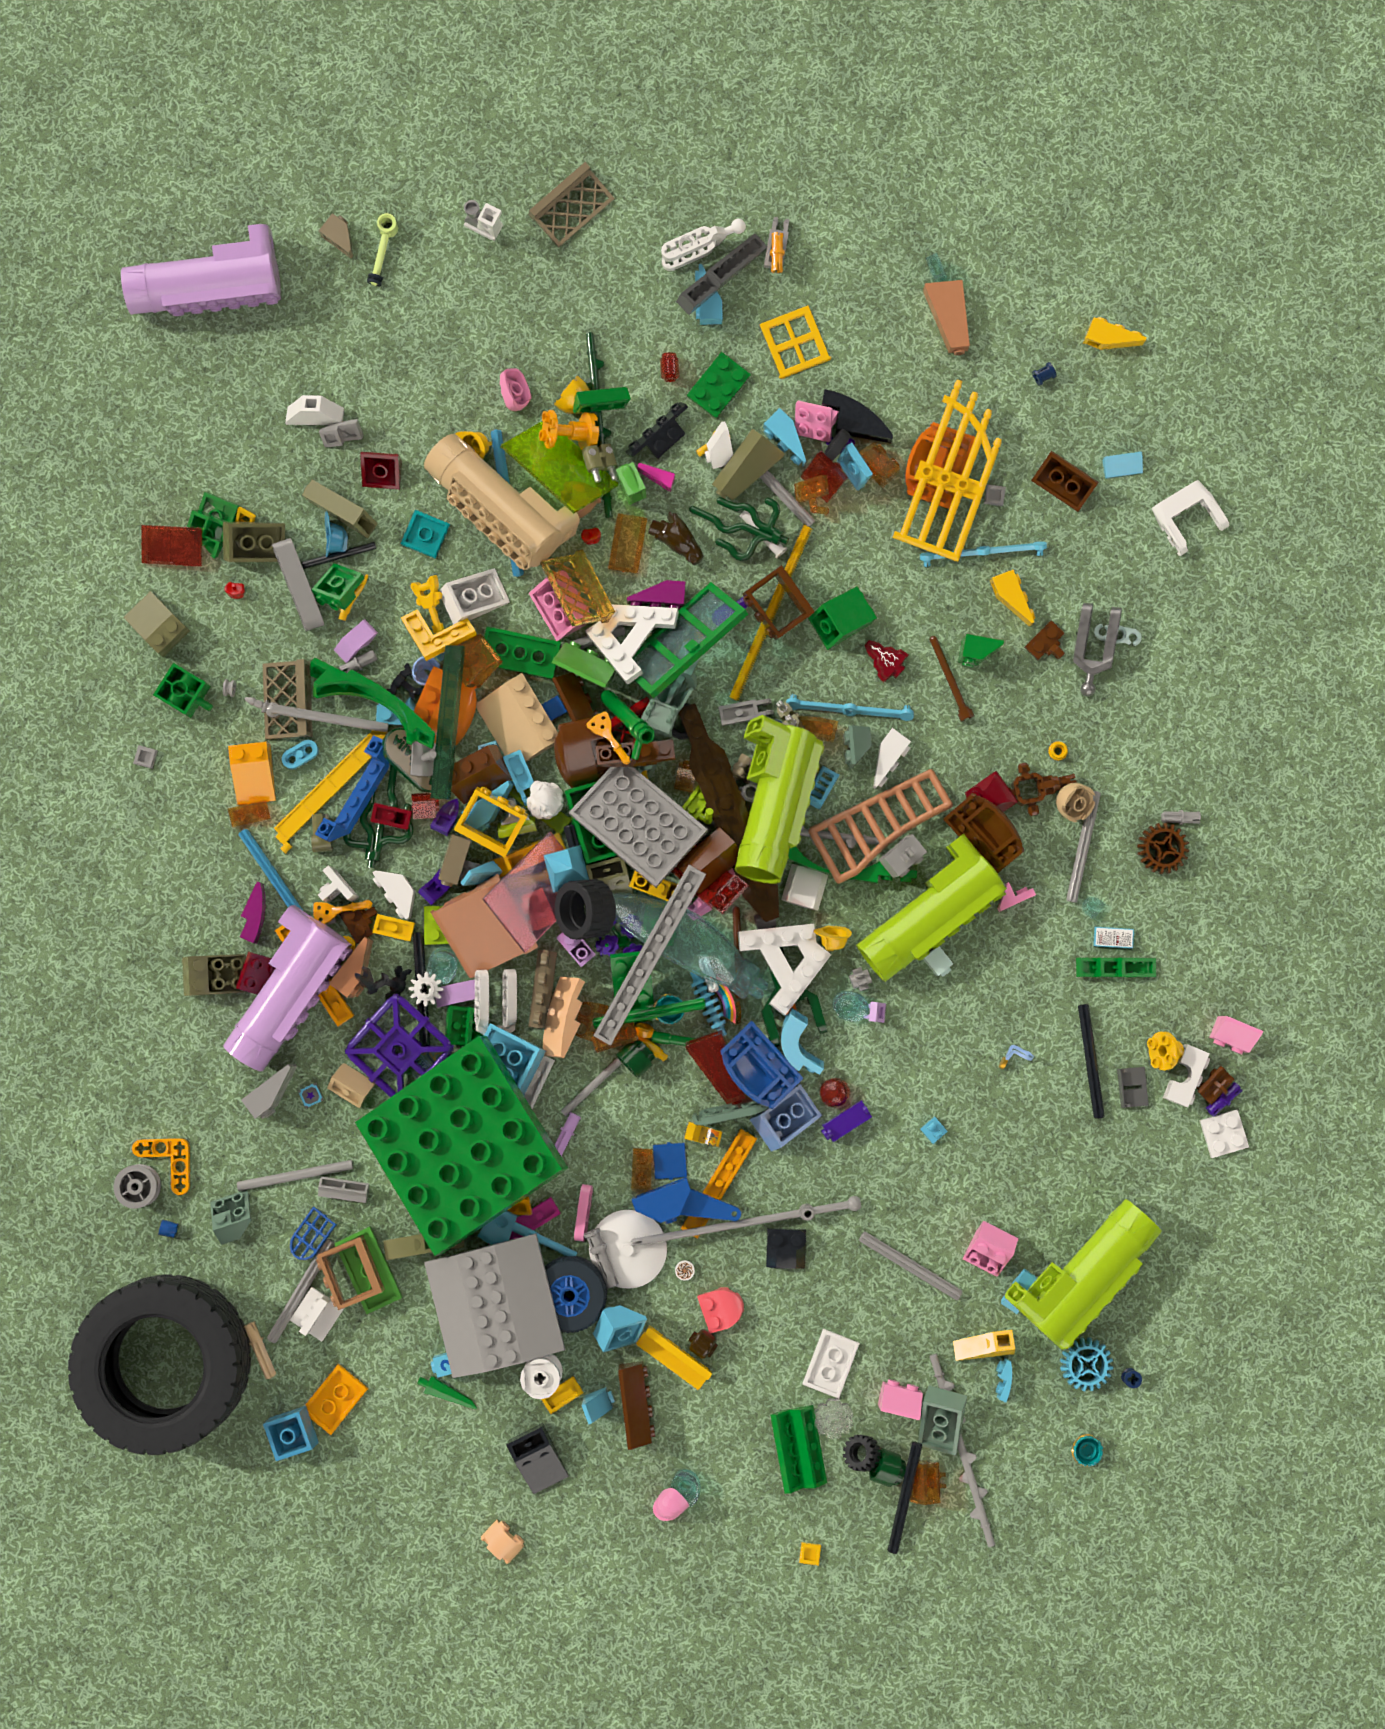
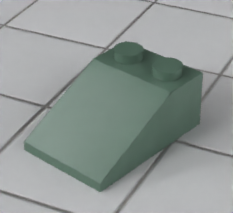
[918,1386,967,1456]

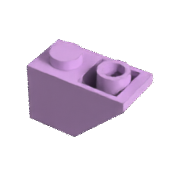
[556,932,596,967]

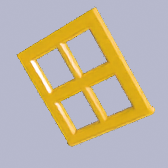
[760,306,831,379]

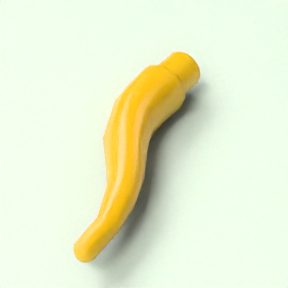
[338,574,368,621]
[625,1024,668,1061]

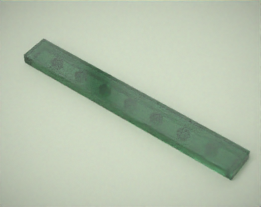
[430,645,465,800]

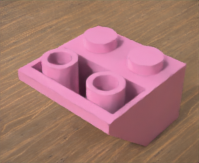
[963,1221,1018,1277]

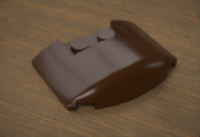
[554,717,611,788]
[943,793,1024,873]

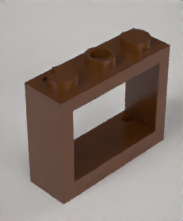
[742,565,815,640]

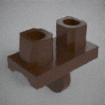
[1197,1066,1235,1105]

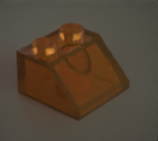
[859,442,900,489]
[445,634,503,688]

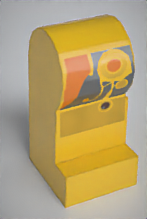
[684,1121,723,1147]

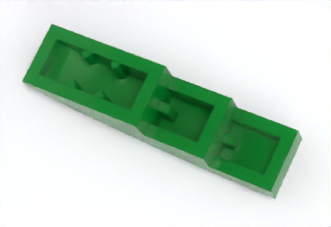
[1076,957,1156,977]

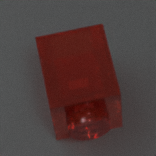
[411,793,439,819]

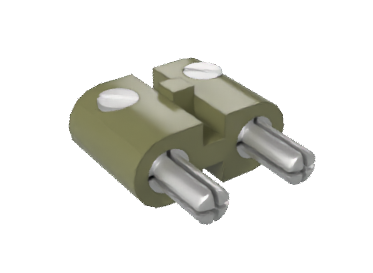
[581,444,618,483]
[776,701,806,729]

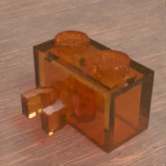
[910,1460,946,1505]

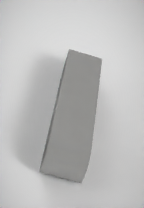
[272,538,324,631]

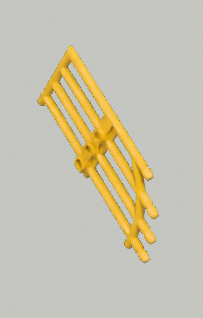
[892,380,1002,562]

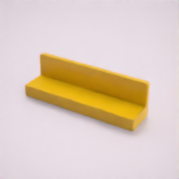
[636,1325,712,1390]

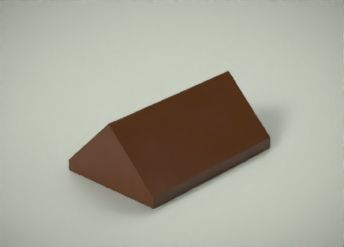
[1031,450,1099,512]
[677,827,739,894]

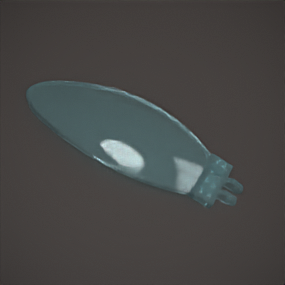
[613,893,769,999]

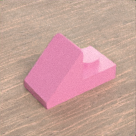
[997,882,1036,912]

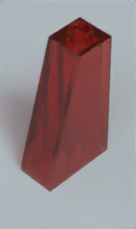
[685,1030,745,1105]

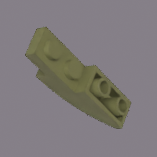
[383,1234,464,1260]

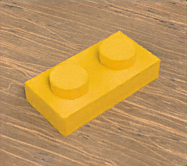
[372,914,415,942]

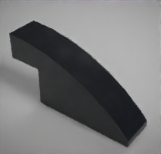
[821,389,893,444]

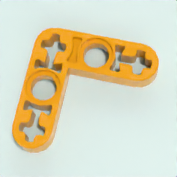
[132,1138,190,1195]

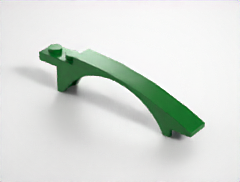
[310,658,435,749]
[788,846,917,884]

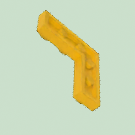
[401,609,477,661]

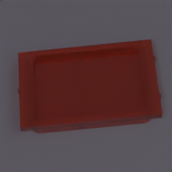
[141,525,202,567]

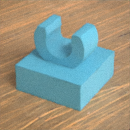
[920,1116,948,1144]

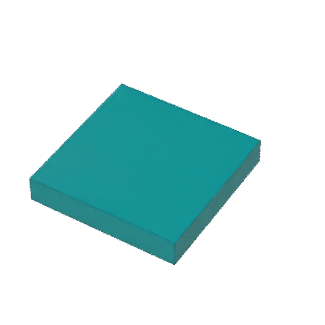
[400,510,450,559]

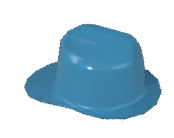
[325,511,348,557]

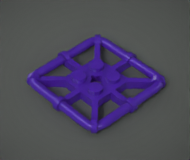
[345,994,454,1097]

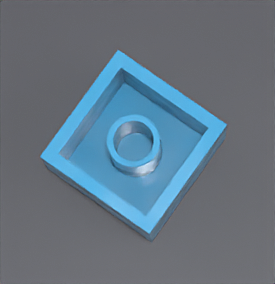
[263,1406,319,1461]

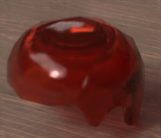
[819,1078,850,1107]

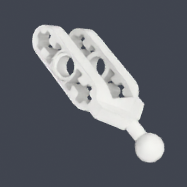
[661,219,746,271]
[475,969,517,1035]

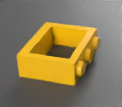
[454,787,528,858]

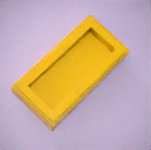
[541,1376,584,1414]

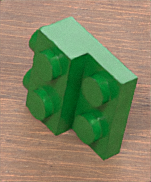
[311,563,365,611]

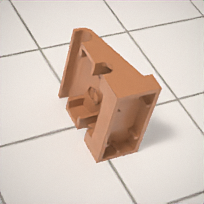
[430,874,538,978]

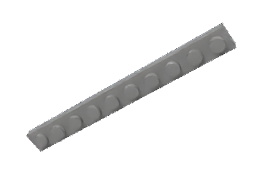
[594,864,706,1045]

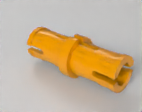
[770,232,785,273]

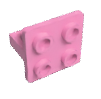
[795,401,839,442]

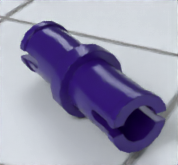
[1205,1082,1243,1117]

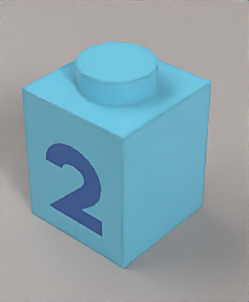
[431,1353,452,1378]

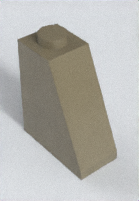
[438,833,471,887]

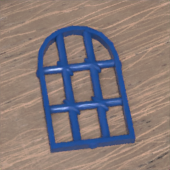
[290,1207,337,1260]

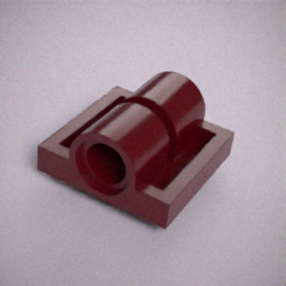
[236,951,276,995]

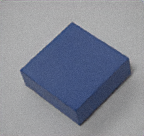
[541,695,567,721]

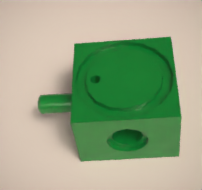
[153,663,213,718]

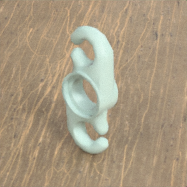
[1094,624,1142,646]

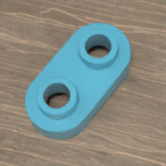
[282,740,319,769]

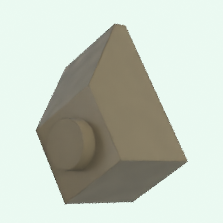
[319,213,353,258]

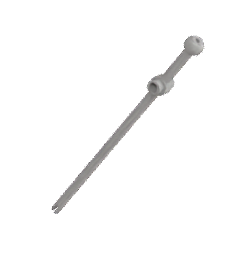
[631,1196,861,1246]

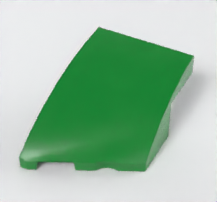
[186,492,241,559]

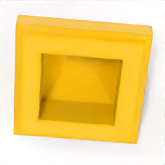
[235,507,256,522]

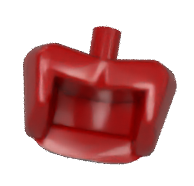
[581,528,601,545]
[224,582,245,599]

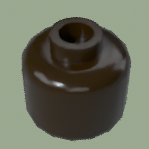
[688,1329,718,1359]

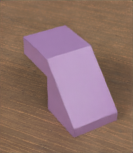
[334,619,378,663]
[435,979,475,1008]

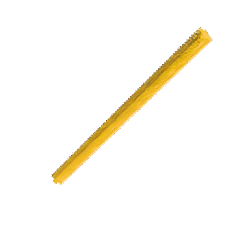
[729,525,812,701]

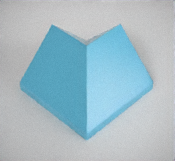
[543,845,589,893]

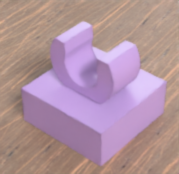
[863,1002,886,1023]

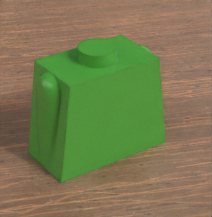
[616,462,647,505]

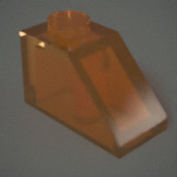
[800,716,838,743]
[591,1022,639,1053]

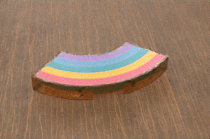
[715,972,741,1025]

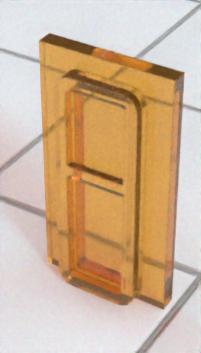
[608,513,648,574]

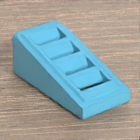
[809,766,839,810]
[461,861,502,886]

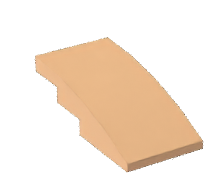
[543,977,585,1058]

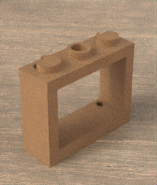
[316,1235,385,1310]

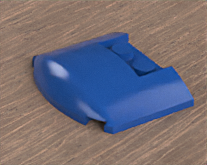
[720,1021,803,1109]

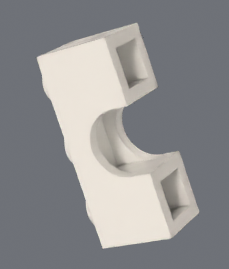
[1163,1044,1210,1107]

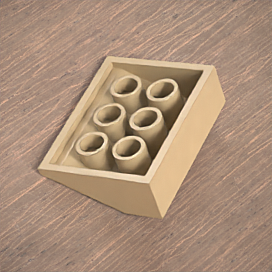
[476,673,558,762]

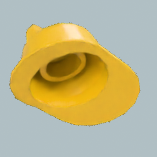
[455,431,492,459]
[813,925,852,952]

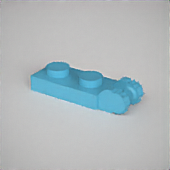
[503,750,534,806]

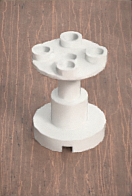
[520,1354,563,1399]

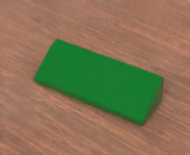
[573,387,631,414]

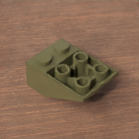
[586,857,638,918]
[182,954,246,996]

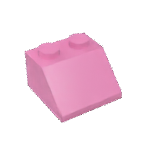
[1209,1016,1263,1055]
[878,1379,923,1420]

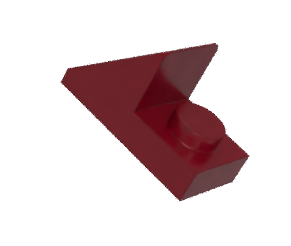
[370,803,412,830]

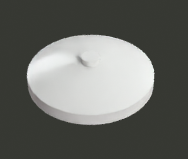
[589,1209,667,1289]

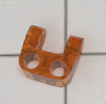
[575,1001,610,1045]

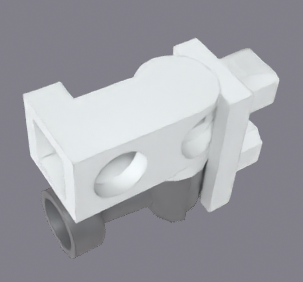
[464,200,503,241]

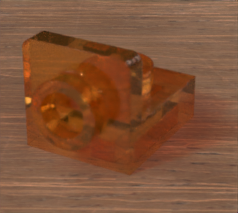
[674,761,695,792]

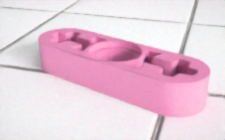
[574,1184,593,1242]

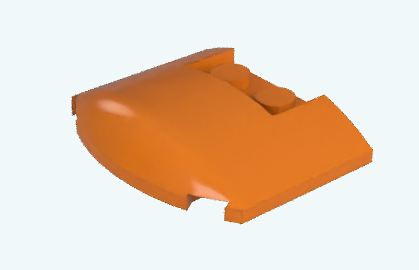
[905,422,975,509]
[414,666,477,753]

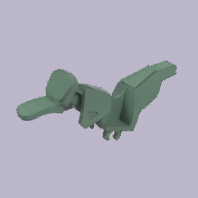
[635,643,699,779]

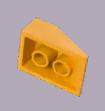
[228,742,276,805]

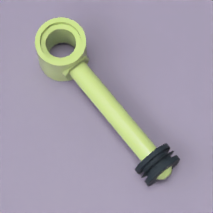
[367,213,398,286]

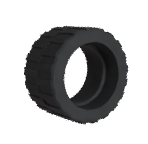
[554,879,616,940]

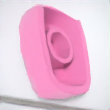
[500,368,531,411]
[653,1488,689,1521]

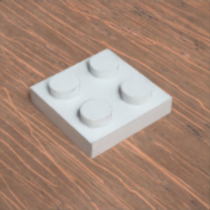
[1199,1110,1249,1158]

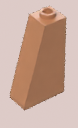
[923,280,970,355]

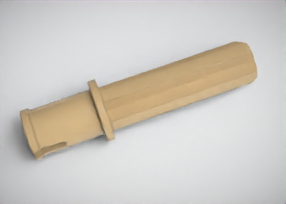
[244,1321,276,1379]

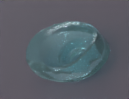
[427,948,458,985]
[832,991,869,1022]
[670,1469,701,1507]

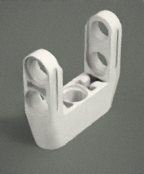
[1152,480,1229,556]

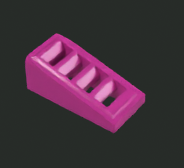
[638,463,675,492]

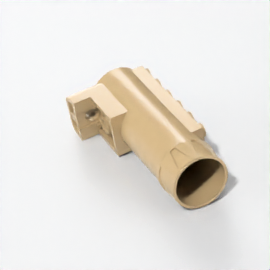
[424,434,580,570]

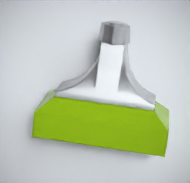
[497,798,537,838]

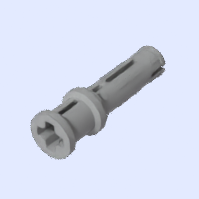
[583,1228,619,1288]

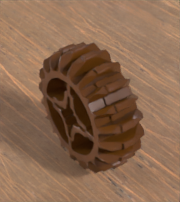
[1137,823,1190,874]

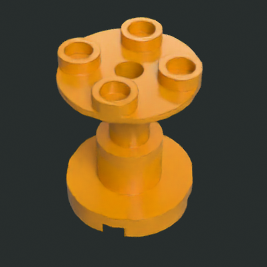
[539,410,599,450]

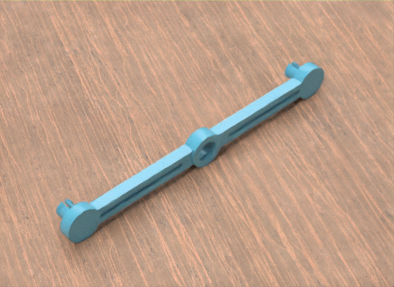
[920,542,1047,567]
[786,694,914,721]

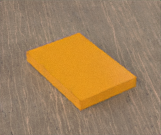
[305,1364,369,1435]

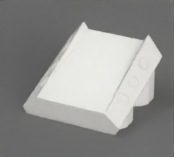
[781,864,828,911]

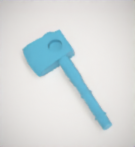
[478,1211,577,1256]

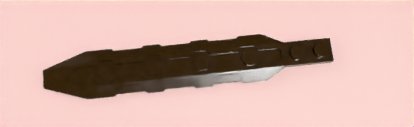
[678,703,779,922]

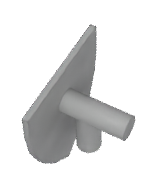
[410,741,453,777]

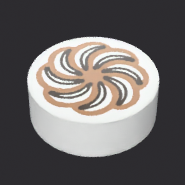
[675,1260,695,1281]

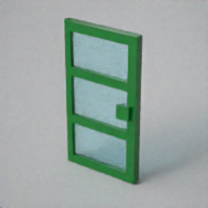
[632,582,748,699]

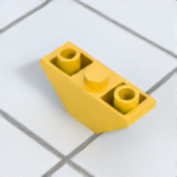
[629,871,678,901]

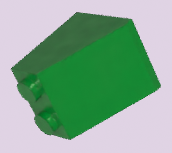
[808,586,877,650]

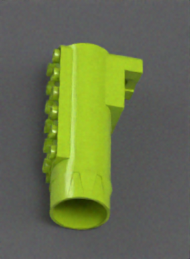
[735,715,824,884]
[856,834,1007,982]
[1005,1199,1162,1350]

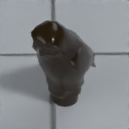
[648,511,704,566]

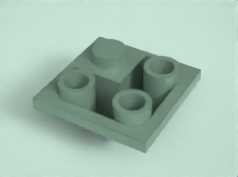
[843,725,872,769]
[210,1190,251,1245]

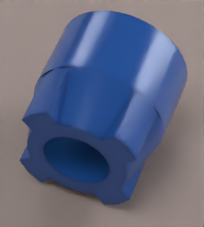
[158,1220,178,1238]

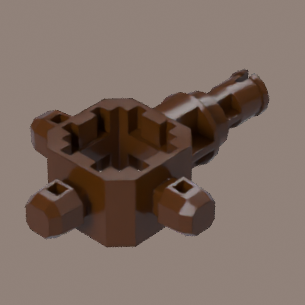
[1009,763,1077,817]

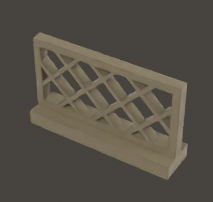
[528,162,615,248]
[263,659,313,739]

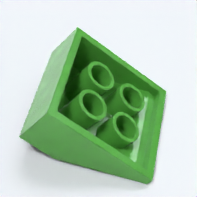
[552,640,616,688]

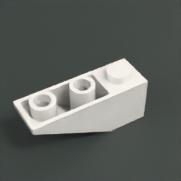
[873,728,911,789]

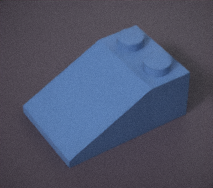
[749,1084,822,1151]

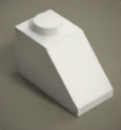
[705,422,733,469]

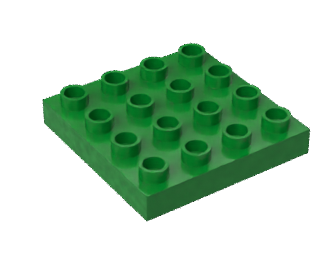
[355,1036,568,1256]

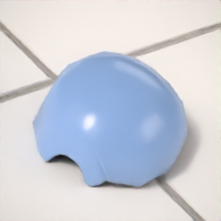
[412,657,440,686]

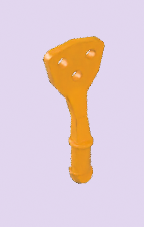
[587,712,631,764]
[313,900,373,924]

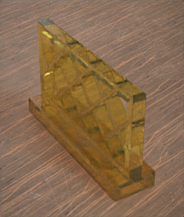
[540,549,615,627]

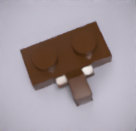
[1024,620,1065,661]
[339,901,378,944]

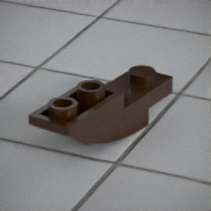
[595,739,676,767]

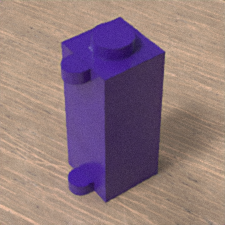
[821,1100,872,1142]

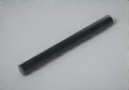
[301,542,377,569]

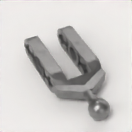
[1073,603,1122,697]

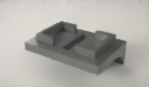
[1117,1067,1149,1108]

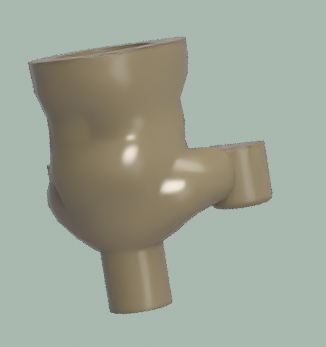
[732,754,752,784]

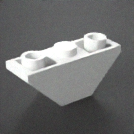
[285,395,344,425]
[373,870,416,920]

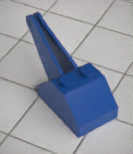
[632,1177,741,1224]

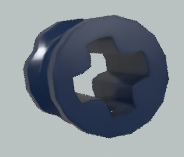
[1032,362,1057,386]
[1121,1368,1142,1389]

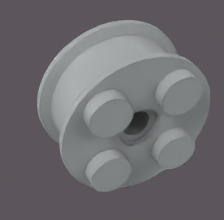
[114,1164,161,1209]

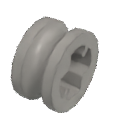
[223,679,236,697]

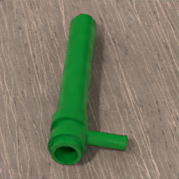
[601,690,654,760]

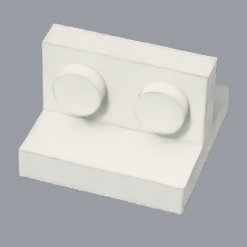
[318,865,359,903]
[290,1287,344,1342]

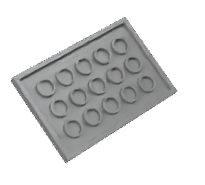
[569,766,708,888]

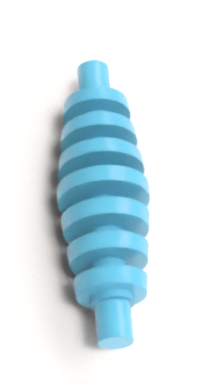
[690,970,727,1037]

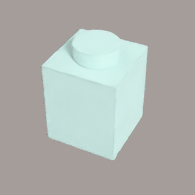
[923,946,953,977]

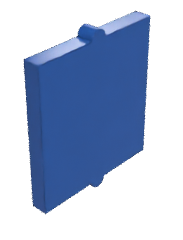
[653,1142,687,1180]

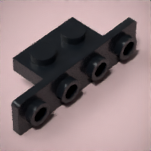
[625,402,688,459]

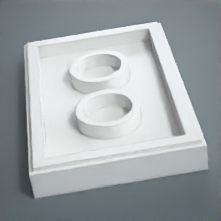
[802,1329,860,1399]

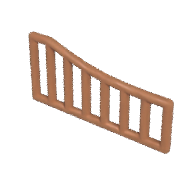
[808,769,953,884]

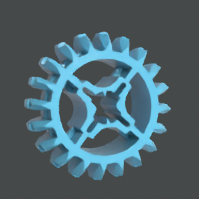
[1060,1337,1113,1391]

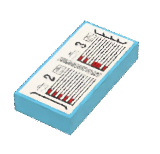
[1094,927,1134,949]

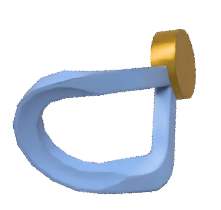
[999,1045,1034,1069]

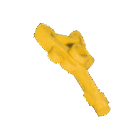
[410,575,444,633]

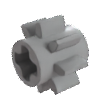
[849,967,872,991]

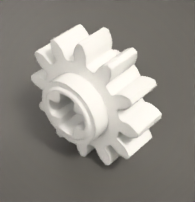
[409,972,444,1006]

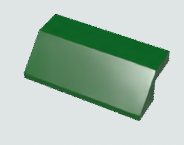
[770,1405,827,1494]

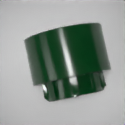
[616,1040,655,1079]
[869,1448,906,1487]

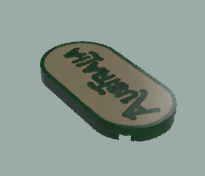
[382,728,446,793]

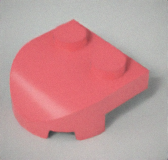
[697,1287,744,1333]

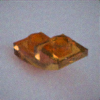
[227,800,271,827]
[631,1148,653,1190]

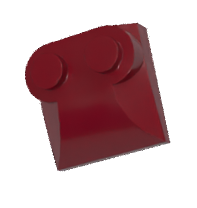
[965,770,1018,812]

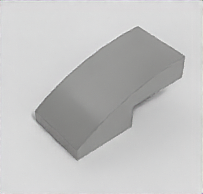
[319,419,363,447]

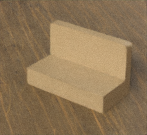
[327,1063,375,1108]

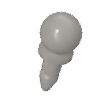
[244,697,278,717]

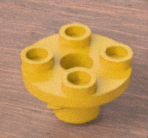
[1147,1031,1184,1070]

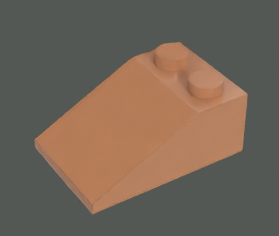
[329,937,373,998]

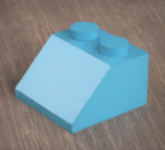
[593,1305,647,1352]

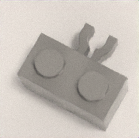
[879,834,927,878]

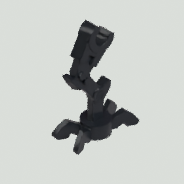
[386,663,423,700]
[355,965,412,1006]

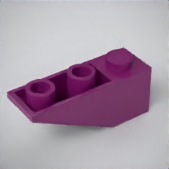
[627,580,685,610]

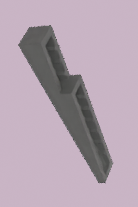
[676,234,767,315]

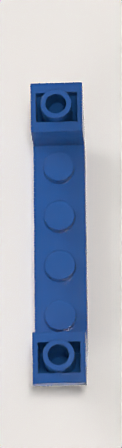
[315,735,389,842]

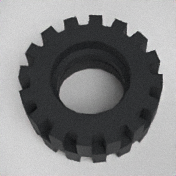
[843,1435,881,1472]

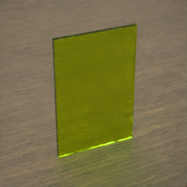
[501,421,619,514]

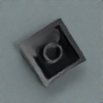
[766,1228,806,1269]

